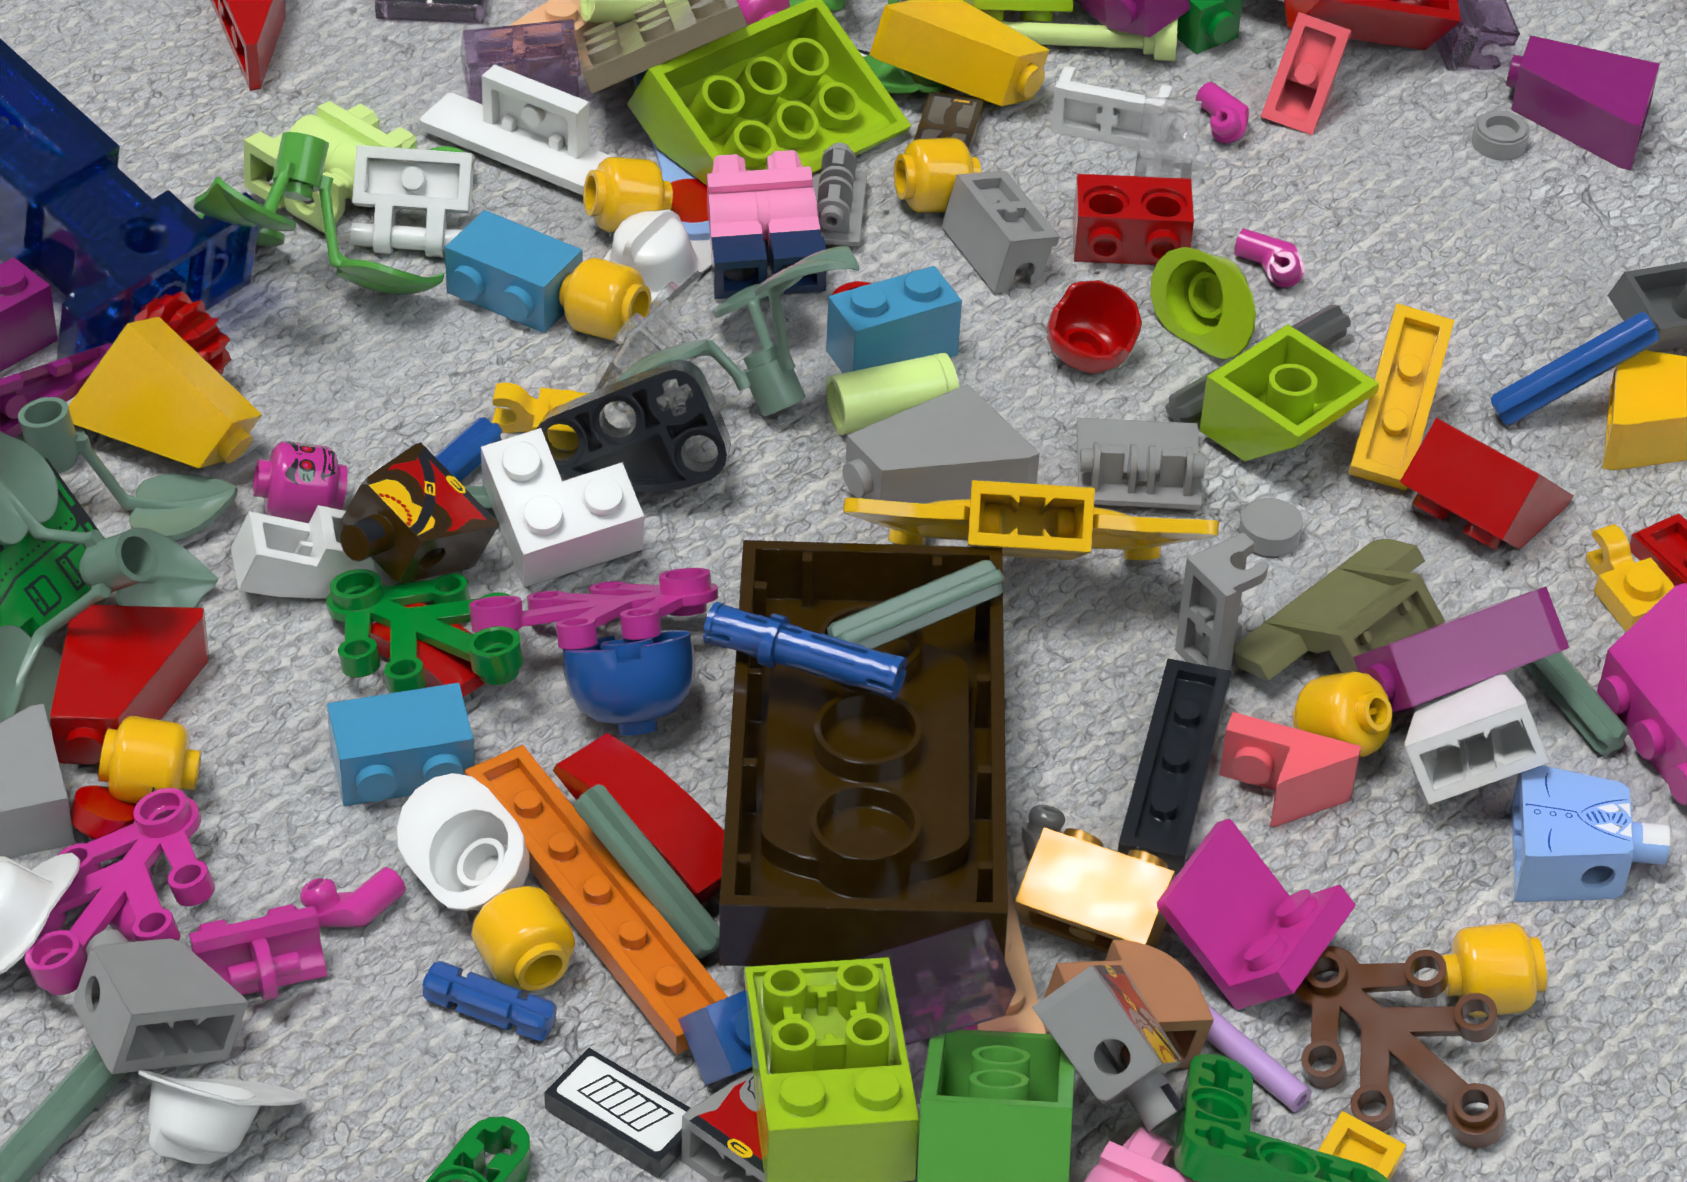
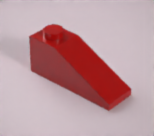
[210,0,286,91]

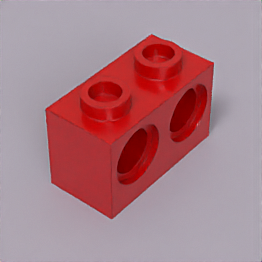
[1073,174,1194,265]

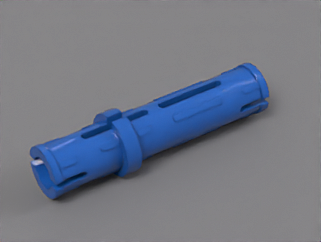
[703,602,907,700]

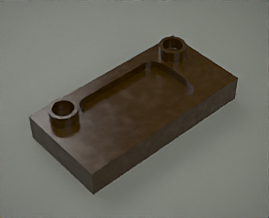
[719,540,1008,979]

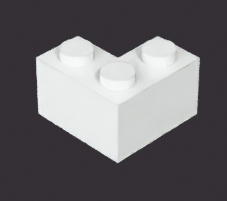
[481,428,644,588]

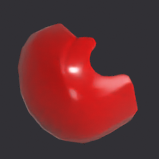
[1046,280,1142,374]

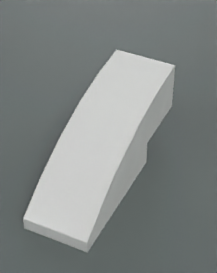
[231,505,441,599]

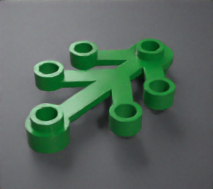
[326,569,524,694]

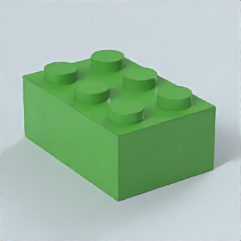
[917,1027,1074,1182]

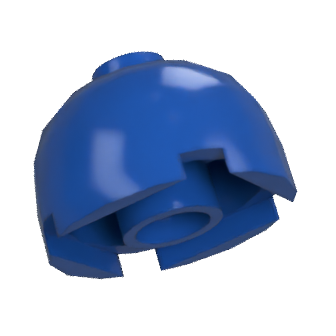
[563,630,695,736]

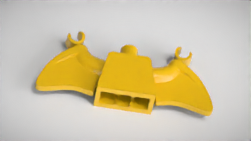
[843,480,1219,560]

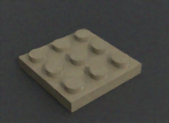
[577,0,748,94]

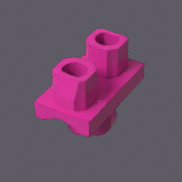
[189,904,327,1001]

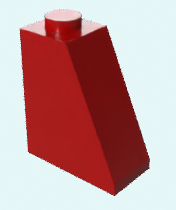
[50,605,209,765]

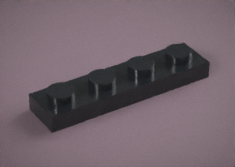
[1117,658,1231,874]

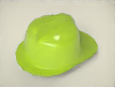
[1150,247,1256,359]

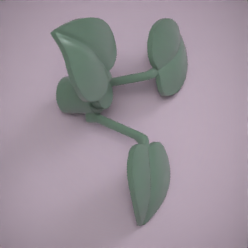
[615,245,859,416]
[15,397,238,541]
[0,431,218,723]

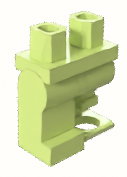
[243,101,417,234]

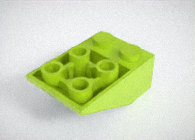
[744,957,919,1182]

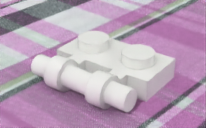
[351,145,475,258]

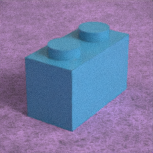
[445,210,583,333]
[826,266,962,373]
[327,683,475,806]

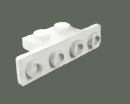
[420,65,613,195]

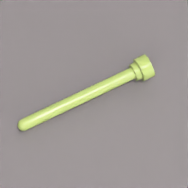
[1000,18,1178,61]

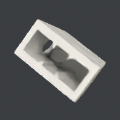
[1405,675,1550,805]

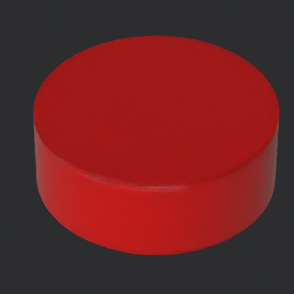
[70,785,136,839]

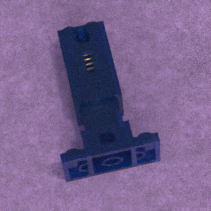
[0,38,259,360]

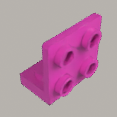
[1157,819,1356,1010]

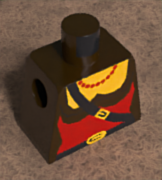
[340,442,499,584]

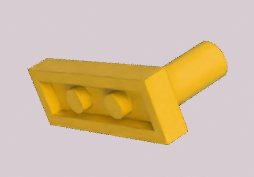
[1347,303,1455,491]

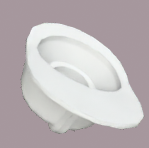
[603,209,712,304]
[396,773,530,911]
[0,853,80,975]
[138,1070,303,1164]

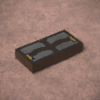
[914,91,984,155]

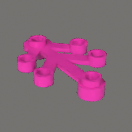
[469,568,719,649]
[25,788,215,995]

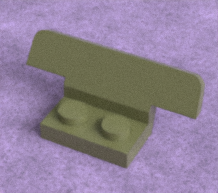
[1234,539,1445,681]

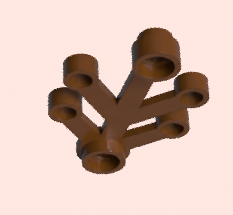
[1295,946,1507,1148]

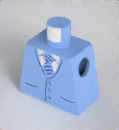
[1511,765,1670,902]

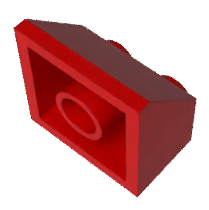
[1400,418,1574,550]

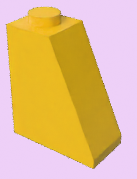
[869,0,1050,107]
[68,317,262,469]
[1602,350,1687,470]

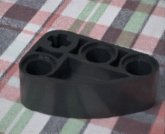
[536,359,731,492]

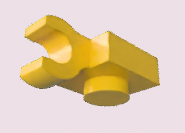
[492,382,589,450]
[1585,524,1674,632]

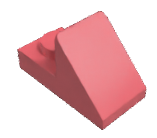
[1261,12,1352,135]
[1219,712,1362,827]

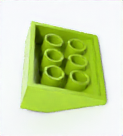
[627,0,912,185]

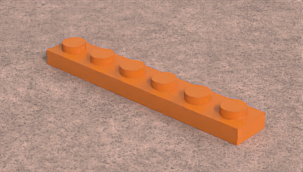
[465,745,728,1055]

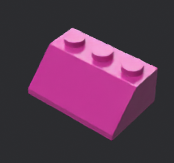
[1597,583,1687,808]

